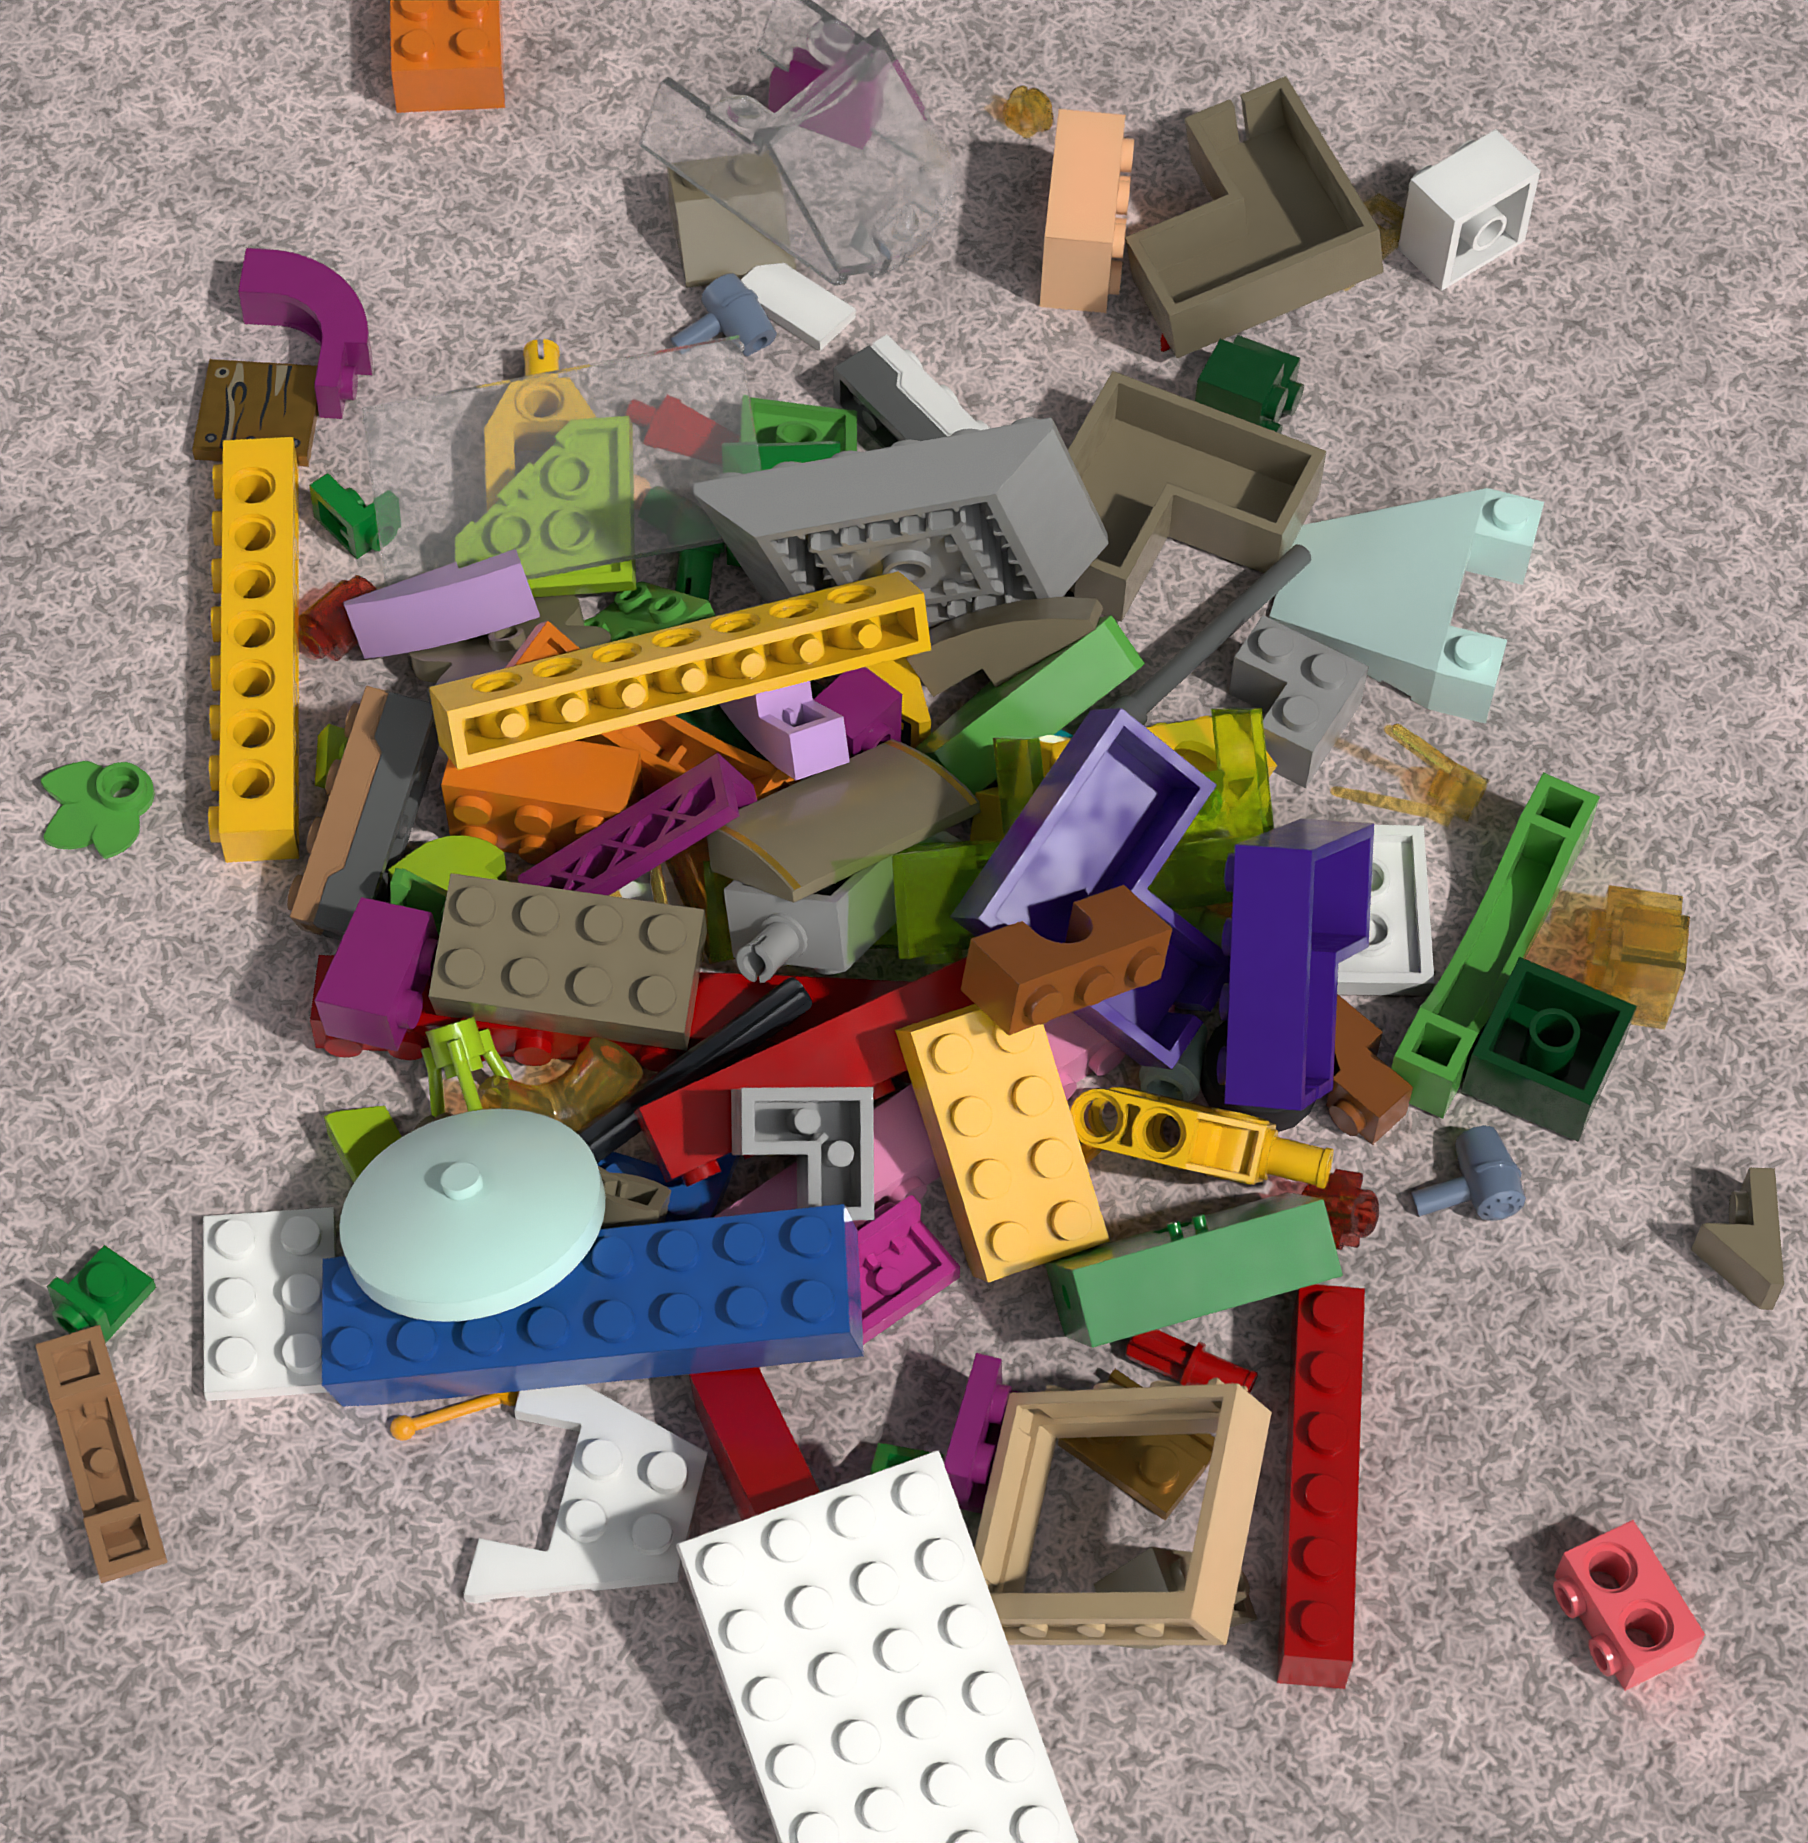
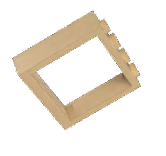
[974,1378,1272,1645]

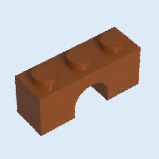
[961,885,1172,1036]

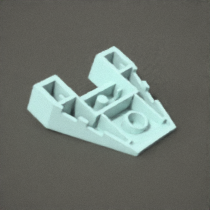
[1269,488,1544,724]

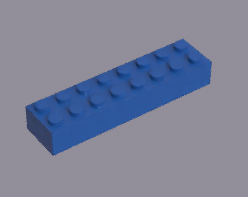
[322,1204,864,1407]

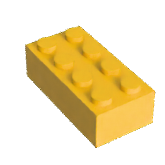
[895,1004,1110,1283]

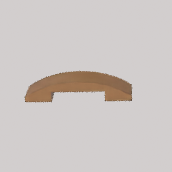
[35,1325,168,1584]

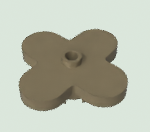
[409,595,612,685]

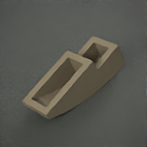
[906,597,1103,697]

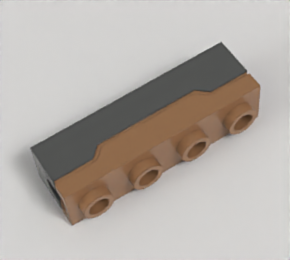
[287,686,439,941]

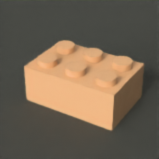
[1040,109,1134,313]

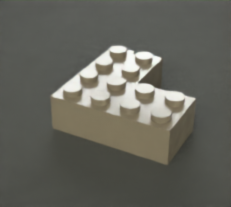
[1125,76,1384,359]
[1063,371,1327,622]

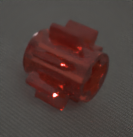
[1301,1169,1379,1250]

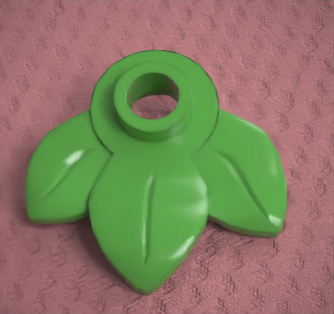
[41,761,155,859]

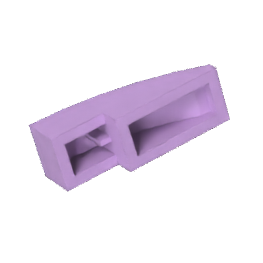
[344,549,540,659]
[719,681,850,780]

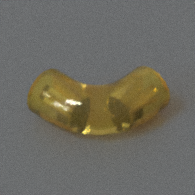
[477,1037,643,1132]

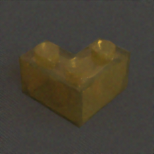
[1582,885,1690,1030]

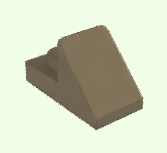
[1691,1167,1784,1310]

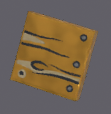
[192,359,318,467]

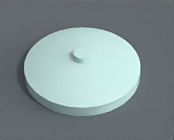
[339,1109,606,1322]

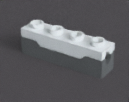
[833,334,990,448]

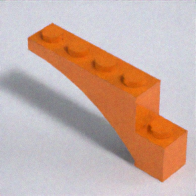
[505,621,801,801]

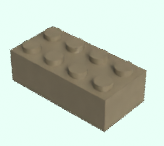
[428,873,707,1051]

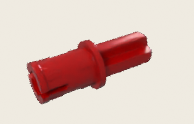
[1126,1329,1258,1393]

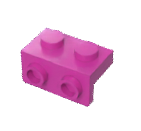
[858,1195,961,1345]

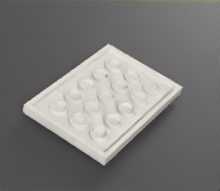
[676,1450,1079,1843]

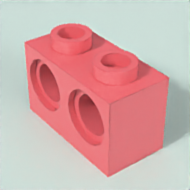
[1553,1520,1705,1691]

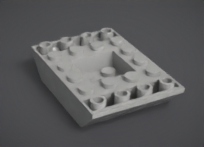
[693,417,1108,628]

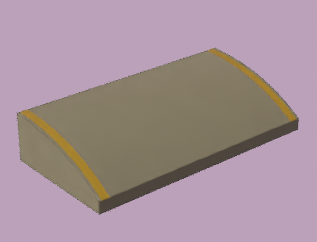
[707,739,981,903]

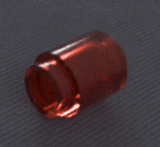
[298,575,377,661]

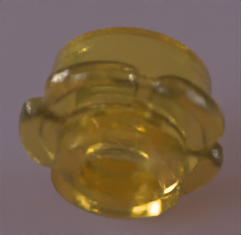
[1003,85,1054,138]

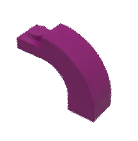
[238,248,373,419]

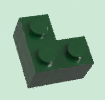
[1195,335,1304,434]

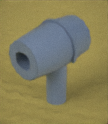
[670,273,777,357]
[1411,1125,1526,1221]

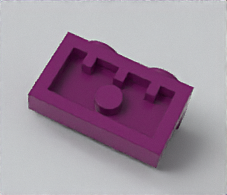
[944,1353,1023,1514]

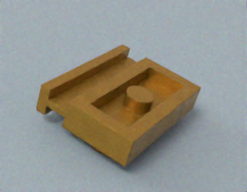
[1058,1368,1215,1520]

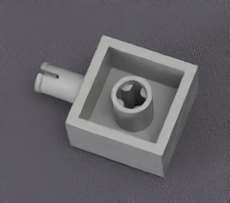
[724,854,902,983]

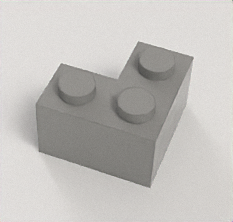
[1229,615,1369,788]
[731,1087,874,1220]

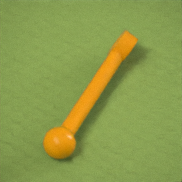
[390,1391,520,1441]

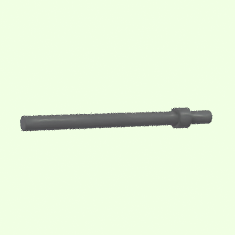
[1108,544,1312,725]

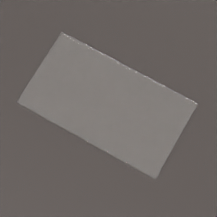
[361,335,762,587]

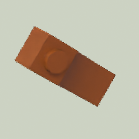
[1326,994,1413,1145]

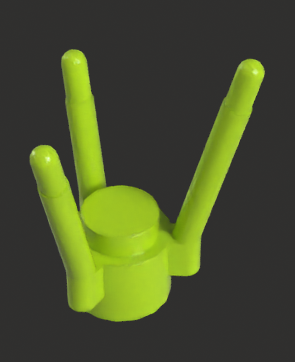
[421,1017,532,1117]

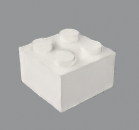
[1398,129,1540,291]

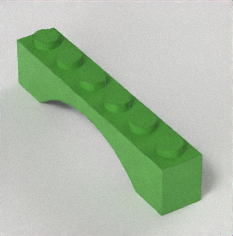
[1391,772,1600,1119]

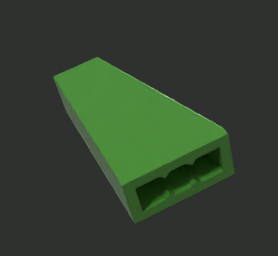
[915,615,1145,796]

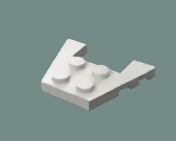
[464,1385,708,1603]

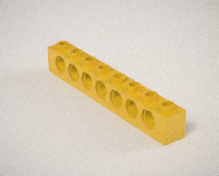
[208,437,299,863]
[429,571,931,770]

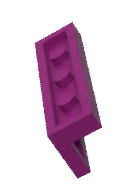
[518,753,757,896]

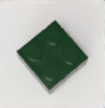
[1461,957,1637,1142]

